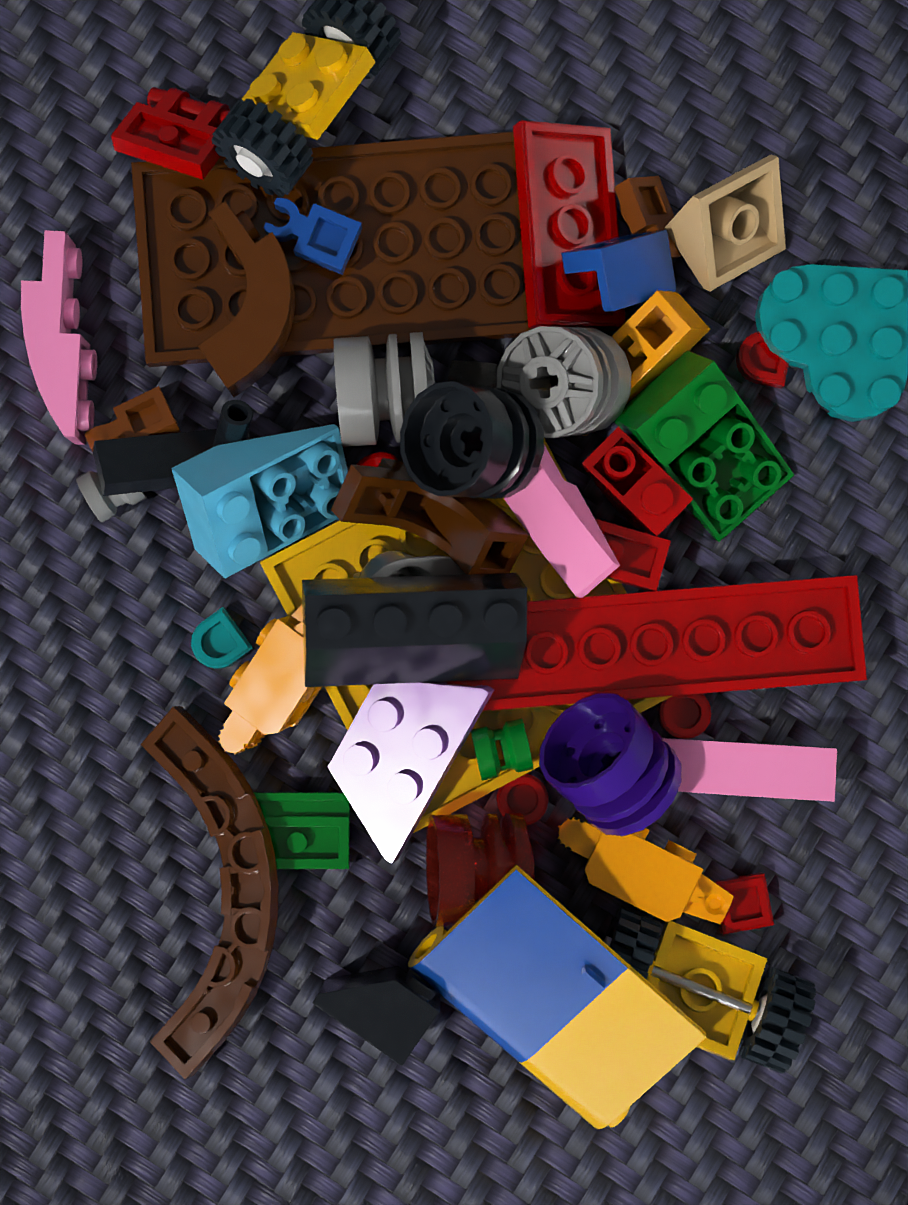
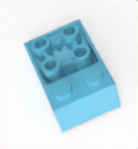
[171,424,348,578]

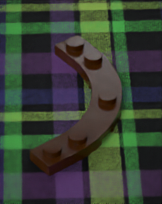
[141,706,279,1080]

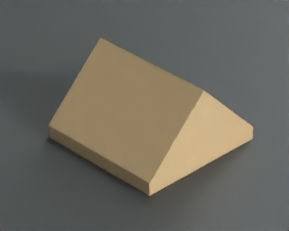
[664,154,786,291]

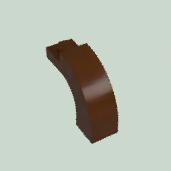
[198,201,295,398]
[331,458,529,574]

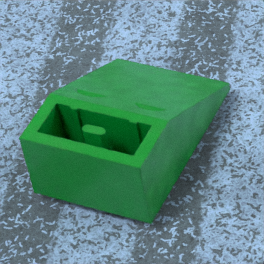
[614,351,794,542]

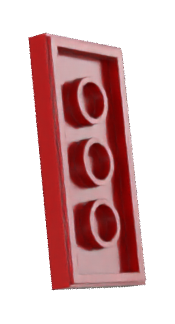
[513,120,626,331]

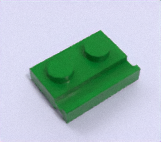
[253,792,350,869]

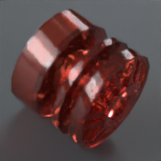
[426,812,534,927]

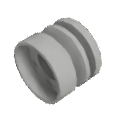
[497,326,632,438]
[334,332,435,447]

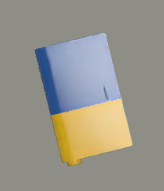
[408,865,707,1129]

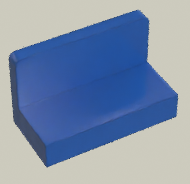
[561,229,676,312]

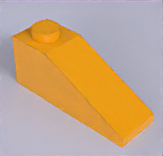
[583,290,711,436]

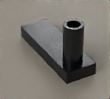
[93,400,253,496]

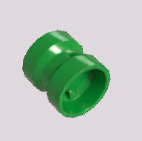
[471,718,533,780]

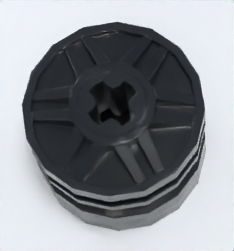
[400,381,544,499]

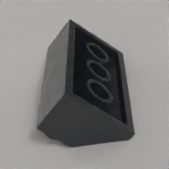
[302,573,527,687]

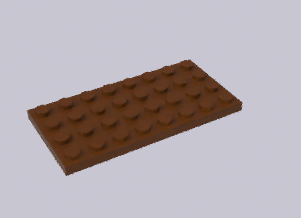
[131,132,534,367]

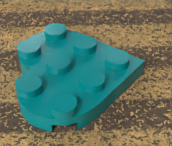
[755,264,908,422]

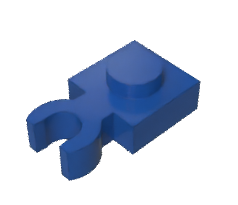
[264,198,362,275]

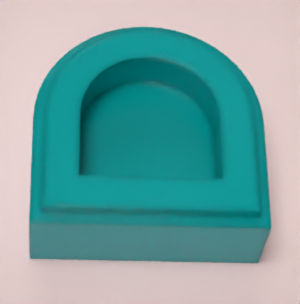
[191,607,255,669]

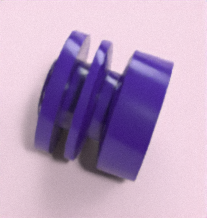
[539,693,682,836]

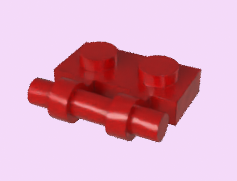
[111,87,230,180]

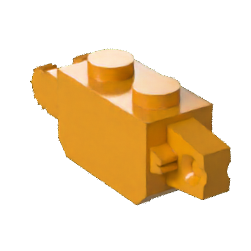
[218,604,323,755]
[558,817,734,924]

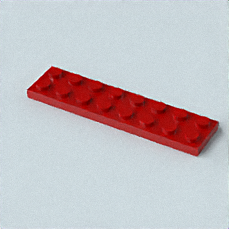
[444,575,867,711]

